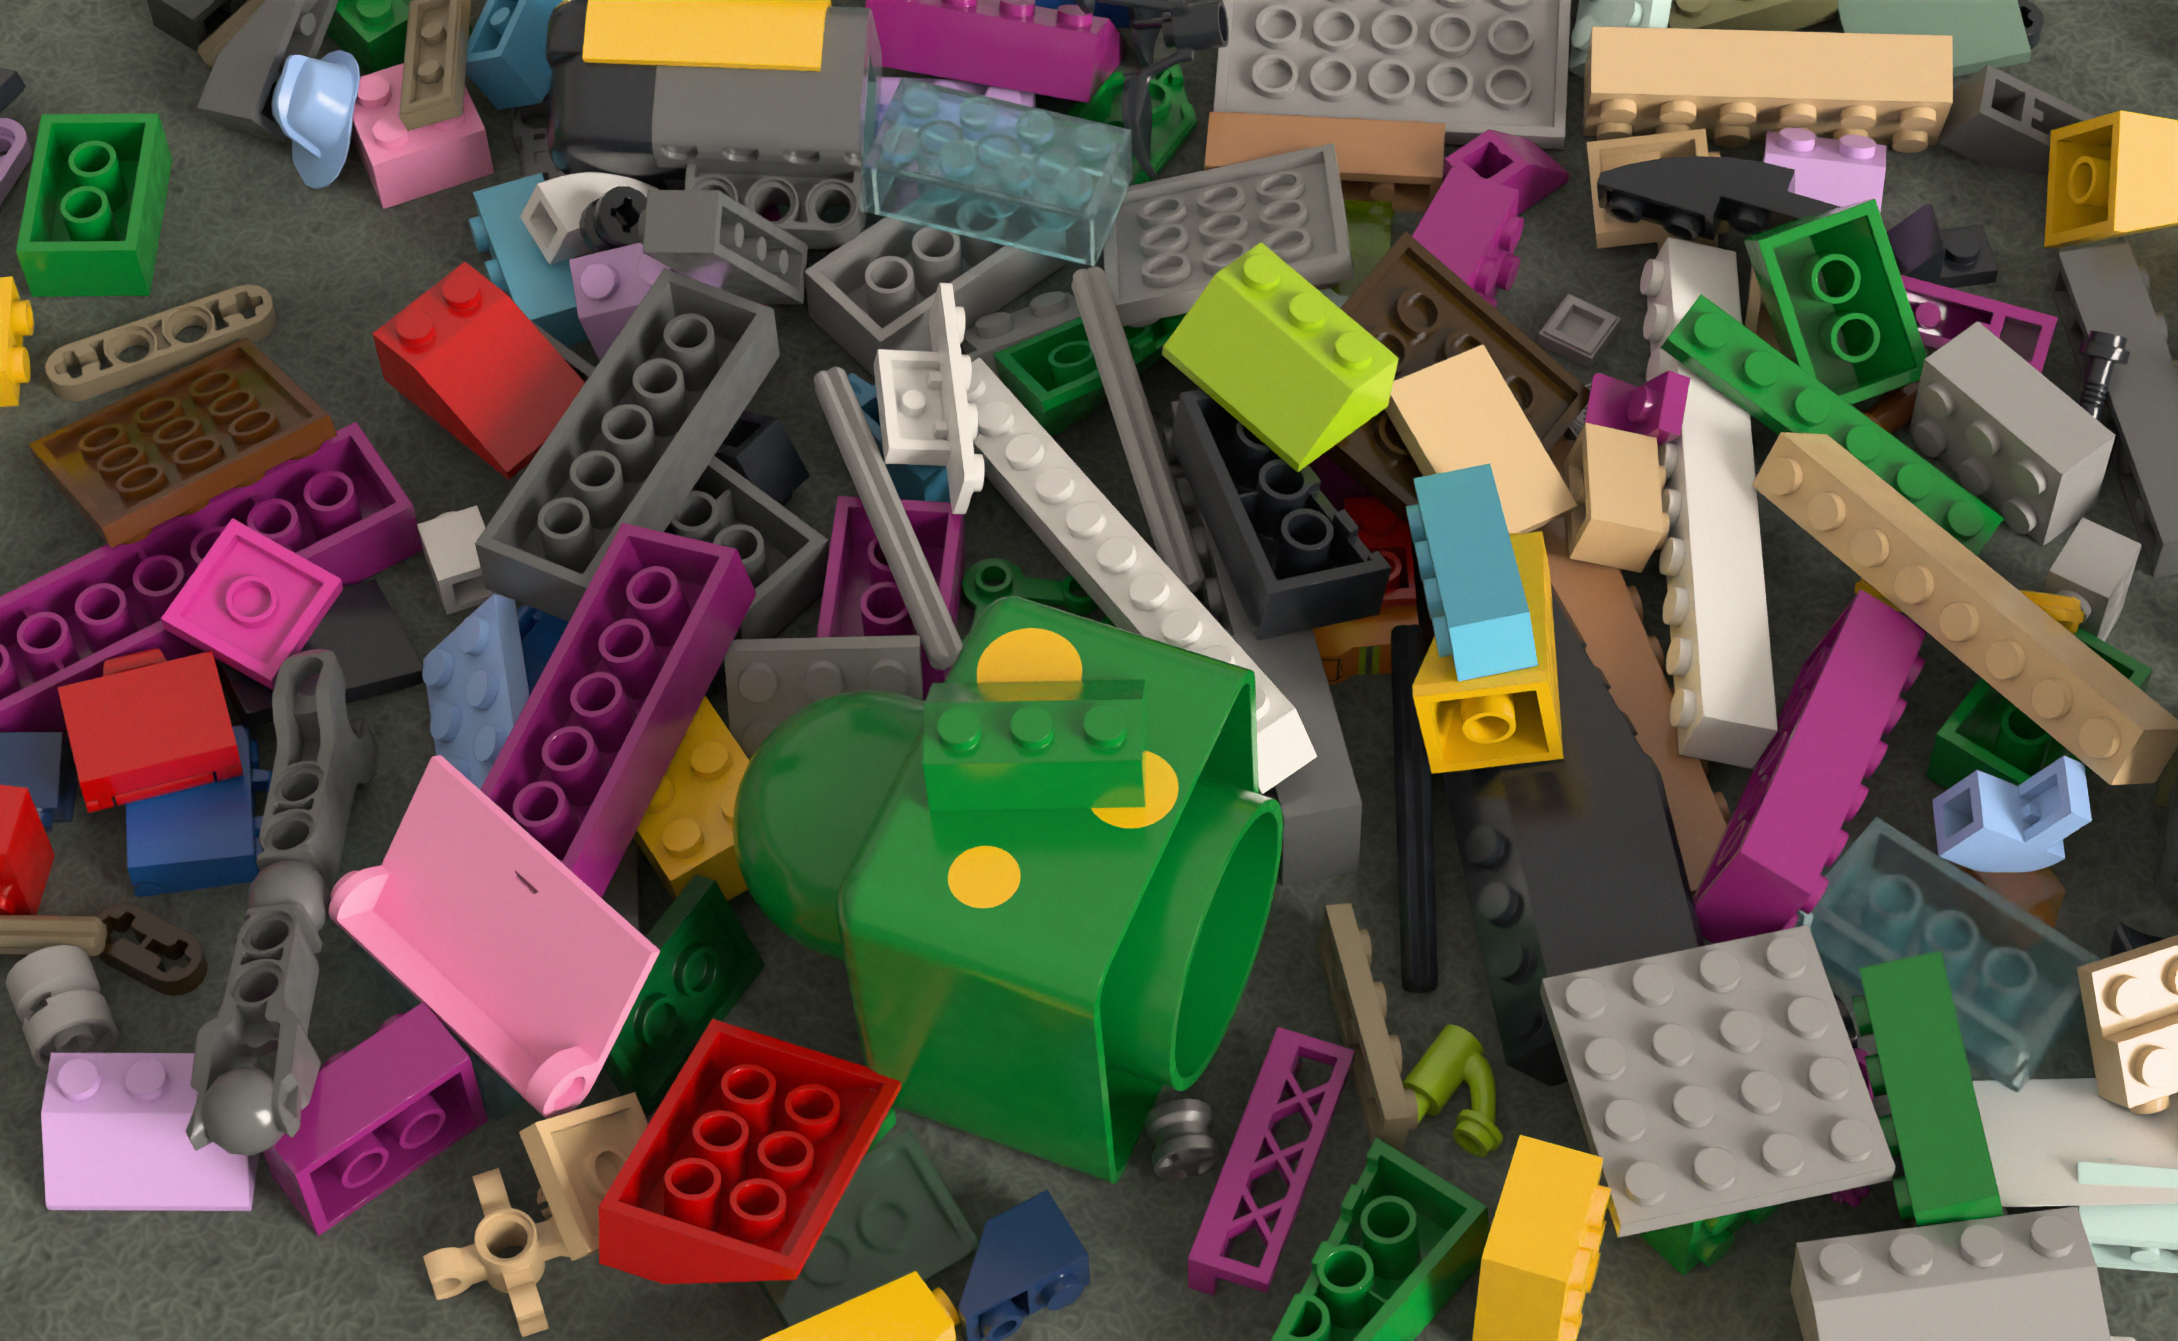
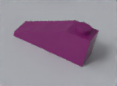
[1901,275,2058,374]

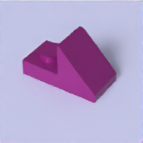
[1584,370,1690,447]

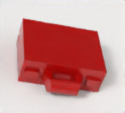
[57,648,244,813]

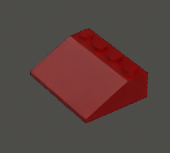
[598,1019,901,1284]

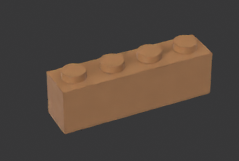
[1204,112,1445,213]

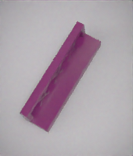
[1188,1027,1355,1296]

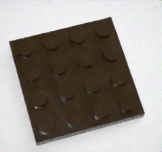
[1325,231,1590,526]

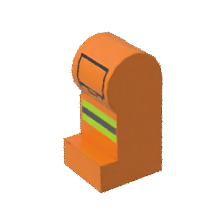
[1313,605,1419,685]

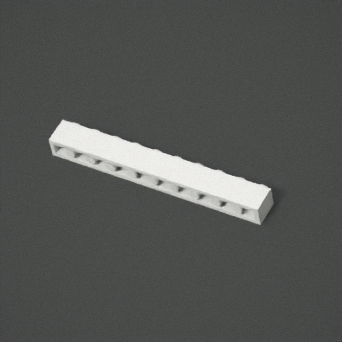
[1640,237,1778,769]
[966,357,1317,794]

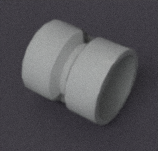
[5,945,119,1071]

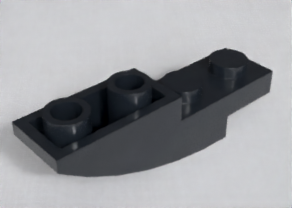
[1597,156,1840,241]

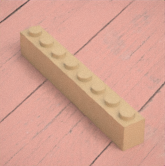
[1752,432,2178,785]

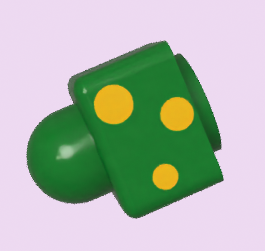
[733,596,1283,1184]

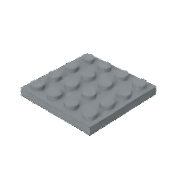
[1101,143,1355,327]
[1540,925,1896,1238]

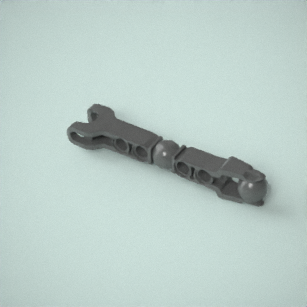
[185,649,377,1156]

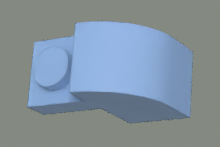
[1932,756,2092,874]

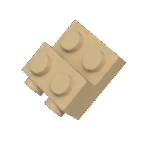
[1587,128,1729,253]
[2077,935,2178,1114]

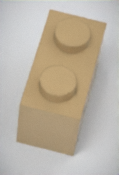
[1564,423,1670,573]

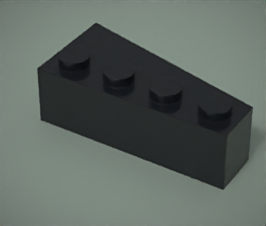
[1170,389,1392,640]

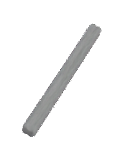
[1071,266,1204,593]
[813,366,963,671]

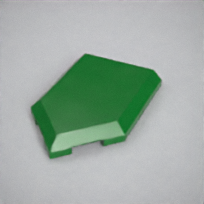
[1036,64,1197,192]

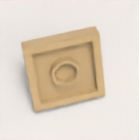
[519,1092,648,1261]

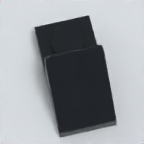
[1886,204,1998,288]

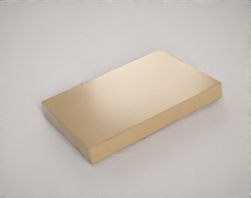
[1385,344,1578,534]

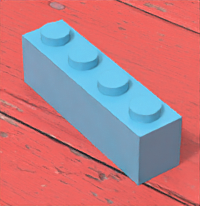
[1406,463,1538,682]

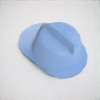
[271,50,360,189]

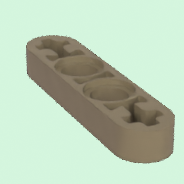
[45,284,277,402]

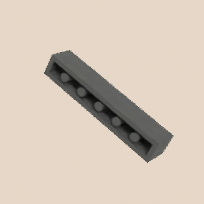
[2049,242,2178,578]

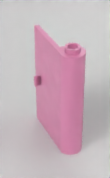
[328,755,660,1119]

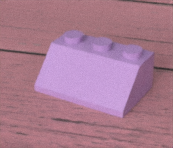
[41,1053,260,1211]

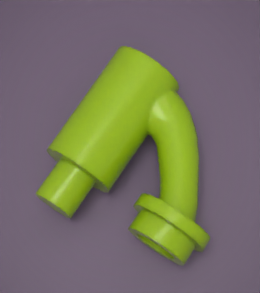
[1402,1024,1503,1158]

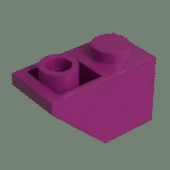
[1443,129,1569,215]

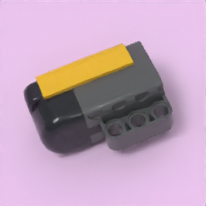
[545,0,882,250]

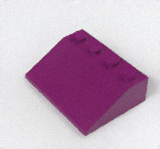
[865,0,1128,103]

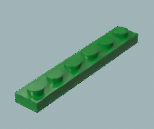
[1660,294,2004,556]

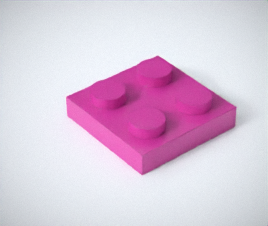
[161,518,343,690]

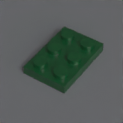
[603,874,765,1115]

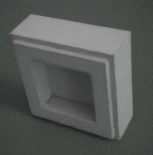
[1538,293,1621,369]

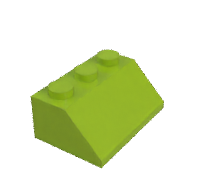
[1162,242,1399,472]

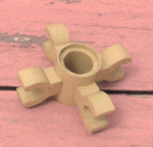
[423,1168,570,1337]

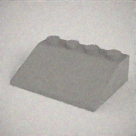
[1790,1206,2111,1341]

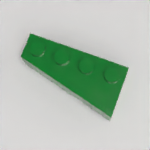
[1851,951,2004,1227]
[1271,1137,1490,1341]

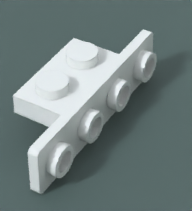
[873,283,985,514]

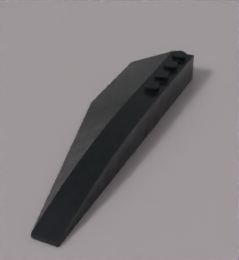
[1410,533,1705,1086]

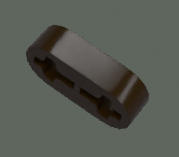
[96,903,208,996]

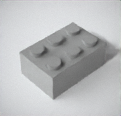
[1909,321,2116,547]

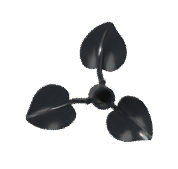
[1076,0,1229,179]

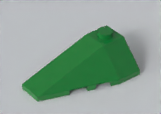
[993,313,1187,436]

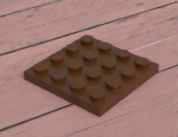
[28,338,338,548]

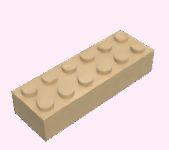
[1583,26,1953,153]

